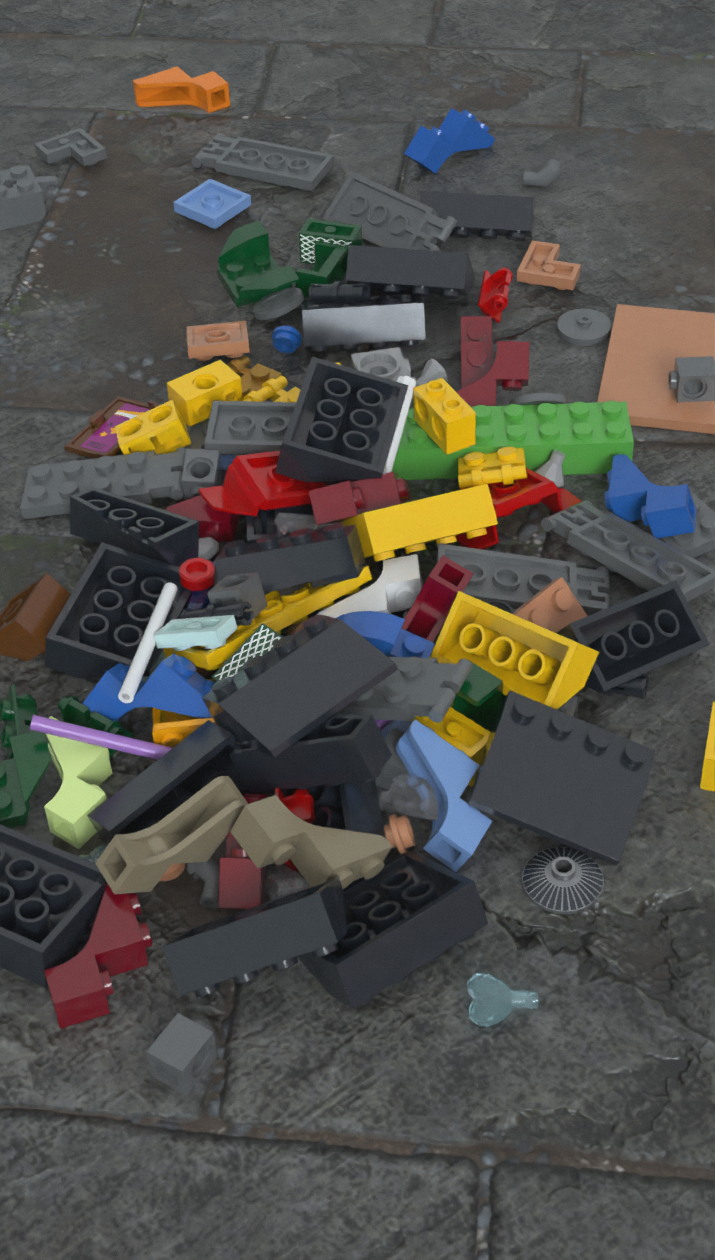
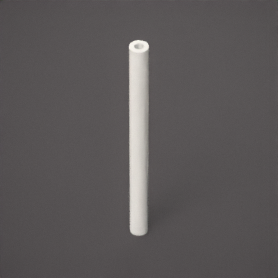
[118,583,178,703]

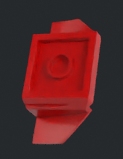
[198,451,326,516]
[456,468,582,550]

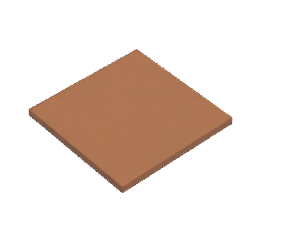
[597,304,715,434]

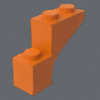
[133,66,230,113]

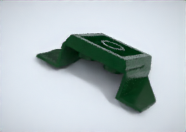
[217,220,299,307]
[0,731,51,828]

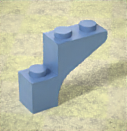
[395,719,492,872]

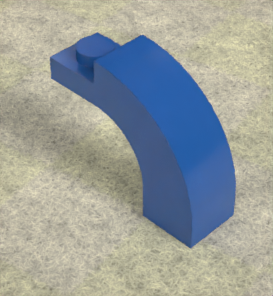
[336,611,435,658]

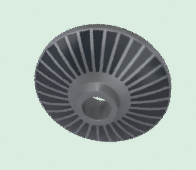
[522,847,604,914]

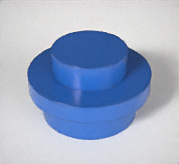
[272,325,302,353]

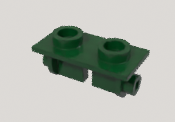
[0,684,38,760]
[58,696,134,758]

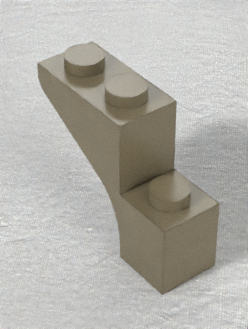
[95,776,248,894]
[230,795,392,889]

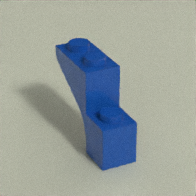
[404,108,495,174]
[604,454,697,538]
[82,653,215,722]

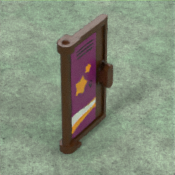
[64,396,160,459]

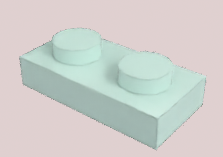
[153,615,238,651]

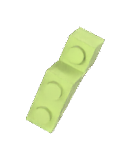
[44,716,113,849]

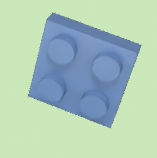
[173,179,251,229]

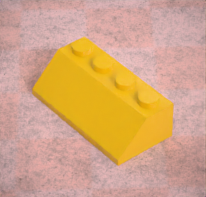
[339,484,498,562]
[429,591,599,710]

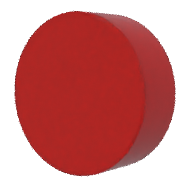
[179,558,215,591]

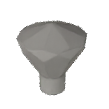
[416,358,449,386]
[535,450,566,487]

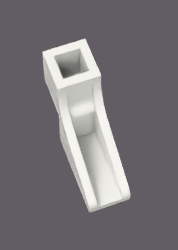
[317,554,423,618]

